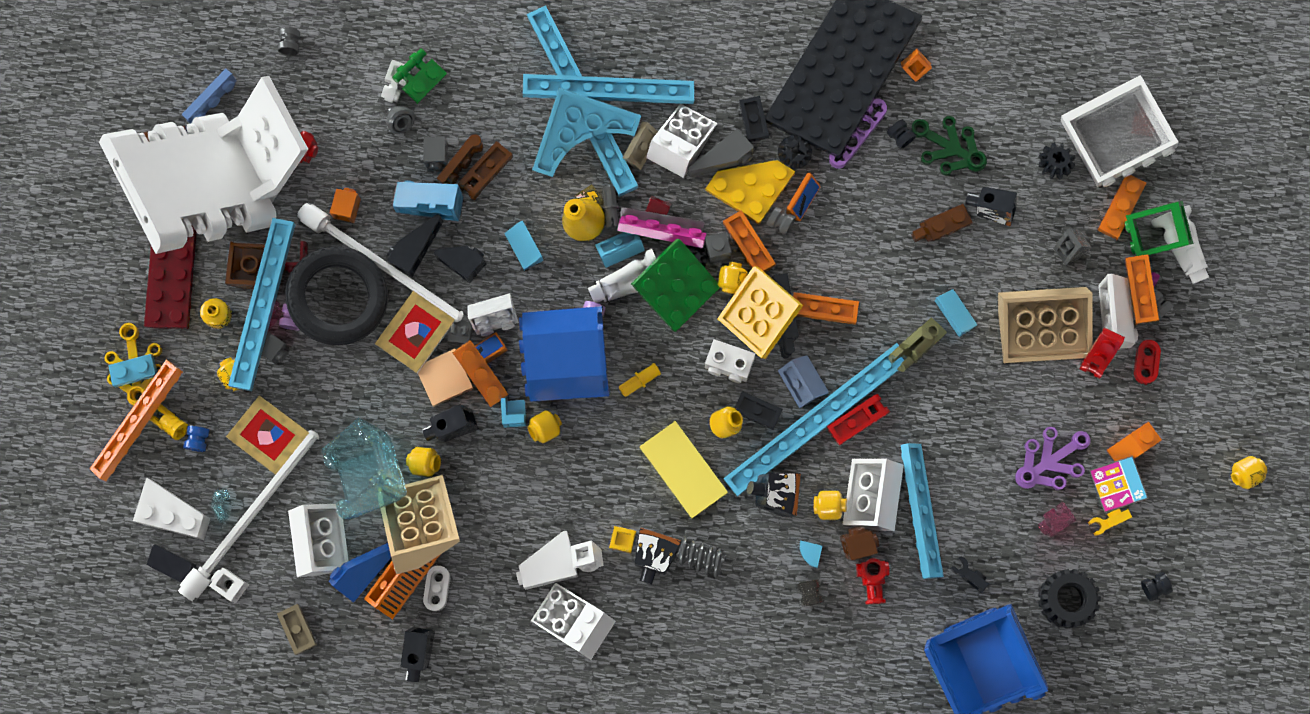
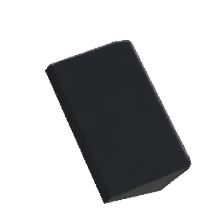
[146,544,196,583]

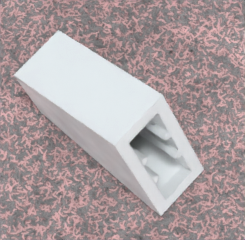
[516,531,578,590]

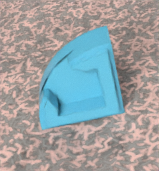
[800,540,822,568]

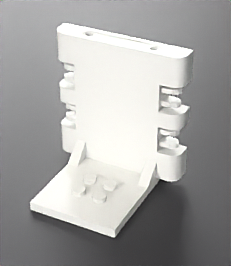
[99,76,308,254]

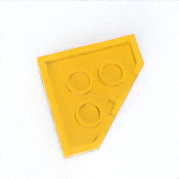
[705,160,795,225]

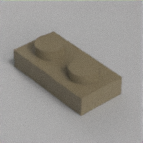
[623,122,658,170]
[277,604,317,655]

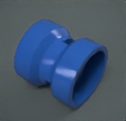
[183,426,210,452]

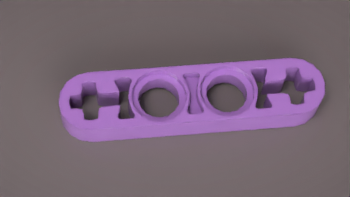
[829,99,887,168]

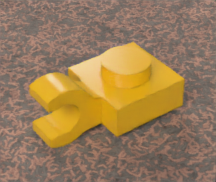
[1088,508,1132,536]

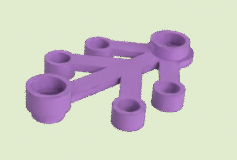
[1015,427,1090,490]

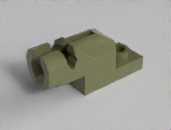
[888,317,947,372]

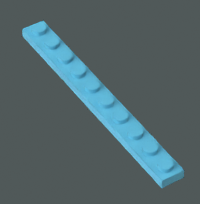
[527,6,638,197]
[724,343,904,497]

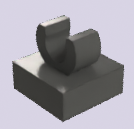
[447,321,473,344]

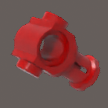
[856,558,890,605]

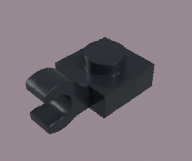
[950,556,989,593]

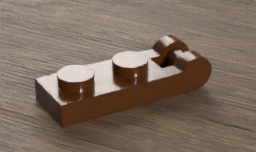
[437,134,483,184]
[458,141,513,200]

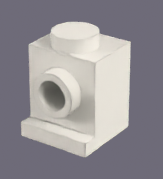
[571,541,604,572]
[209,568,249,603]

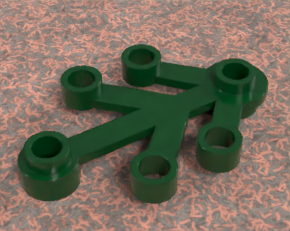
[911,116,987,176]

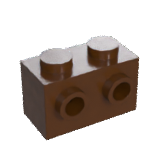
[840,526,880,560]

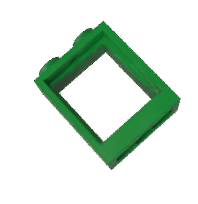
[1125,201,1194,256]

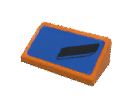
[786,173,820,221]
[475,332,508,364]

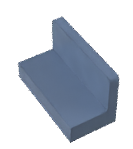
[778,355,829,408]

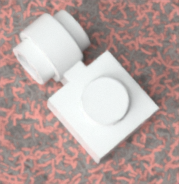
[381,60,411,103]

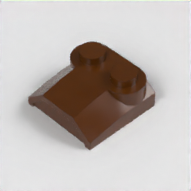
[225,241,265,289]

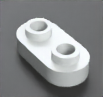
[423,566,450,612]

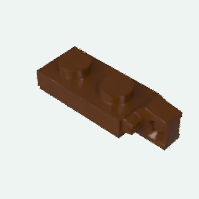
[911,204,973,242]

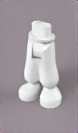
[1151,205,1209,284]
[588,249,656,303]

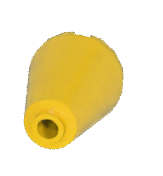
[562,199,605,241]

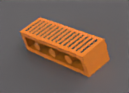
[364,554,441,619]

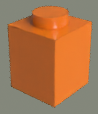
[330,188,361,223]

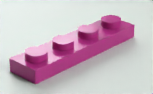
[617,215,706,248]

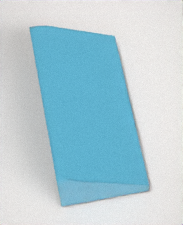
[504,220,543,271]
[595,232,645,268]
[935,289,977,337]

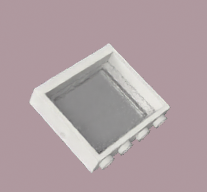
[1061,75,1178,187]

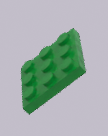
[631,239,720,332]

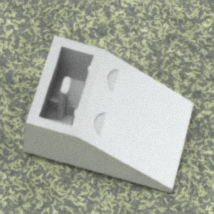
[646,104,717,178]
[468,293,519,336]
[531,583,616,660]

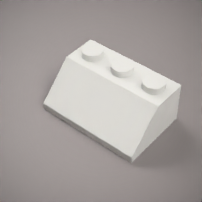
[1099,274,1138,349]
[843,459,904,531]
[288,504,349,577]

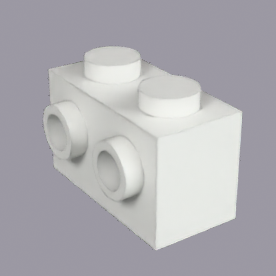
[705,339,756,383]

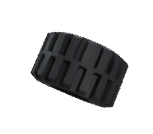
[1038,569,1101,629]

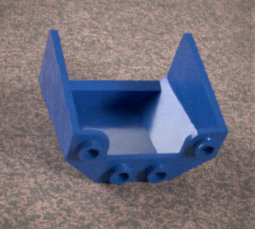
[519,306,610,401]
[924,604,1048,714]

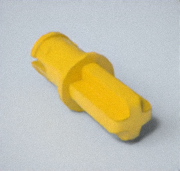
[619,363,661,397]

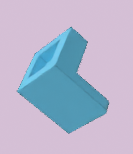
[501,398,526,428]

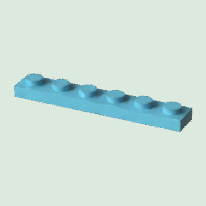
[901,443,944,579]

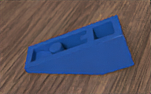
[329,543,391,603]

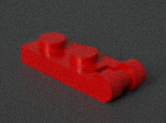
[1079,327,1125,379]
[827,394,890,446]

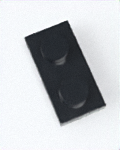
[739,96,769,142]
[734,391,783,430]

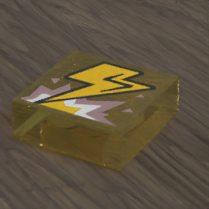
[574,184,604,205]

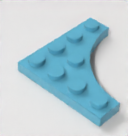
[532,88,641,177]

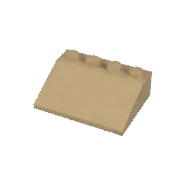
[998,287,1093,363]
[377,475,460,574]

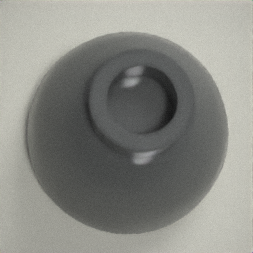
[386,106,415,134]

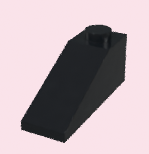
[387,214,444,277]

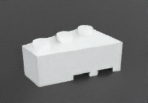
[133,478,210,540]

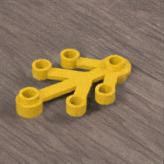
[104,323,162,406]

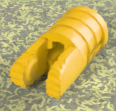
[150,404,188,440]

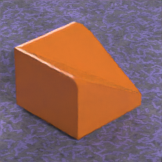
[901,49,932,82]

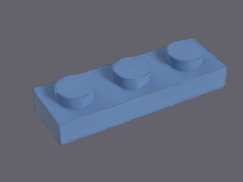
[182,68,237,124]

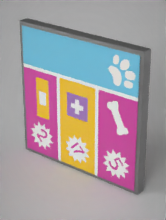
[1089,456,1149,513]

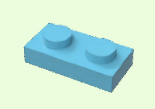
[108,354,157,388]

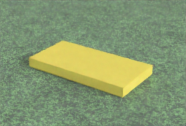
[640,421,728,519]

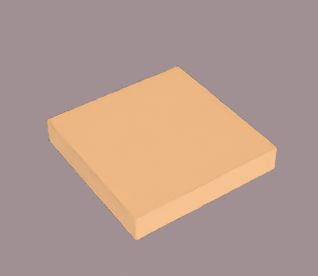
[418,349,474,407]

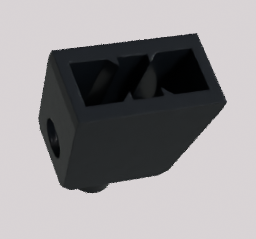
[423,404,479,442]
[401,627,435,682]

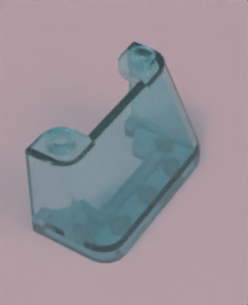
[321,417,407,520]

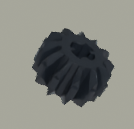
[1038,142,1076,180]

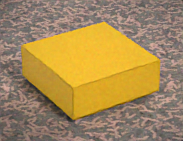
[609,526,636,553]

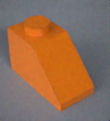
[1106,422,1162,462]

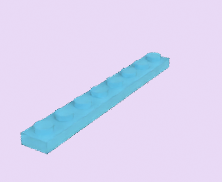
[523,74,694,104]
[228,218,296,391]

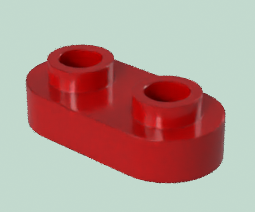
[1134,340,1161,385]

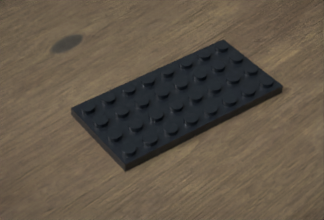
[765,0,922,159]

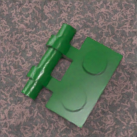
[392,48,447,104]

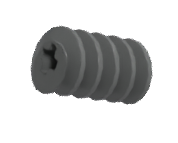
[676,537,726,578]

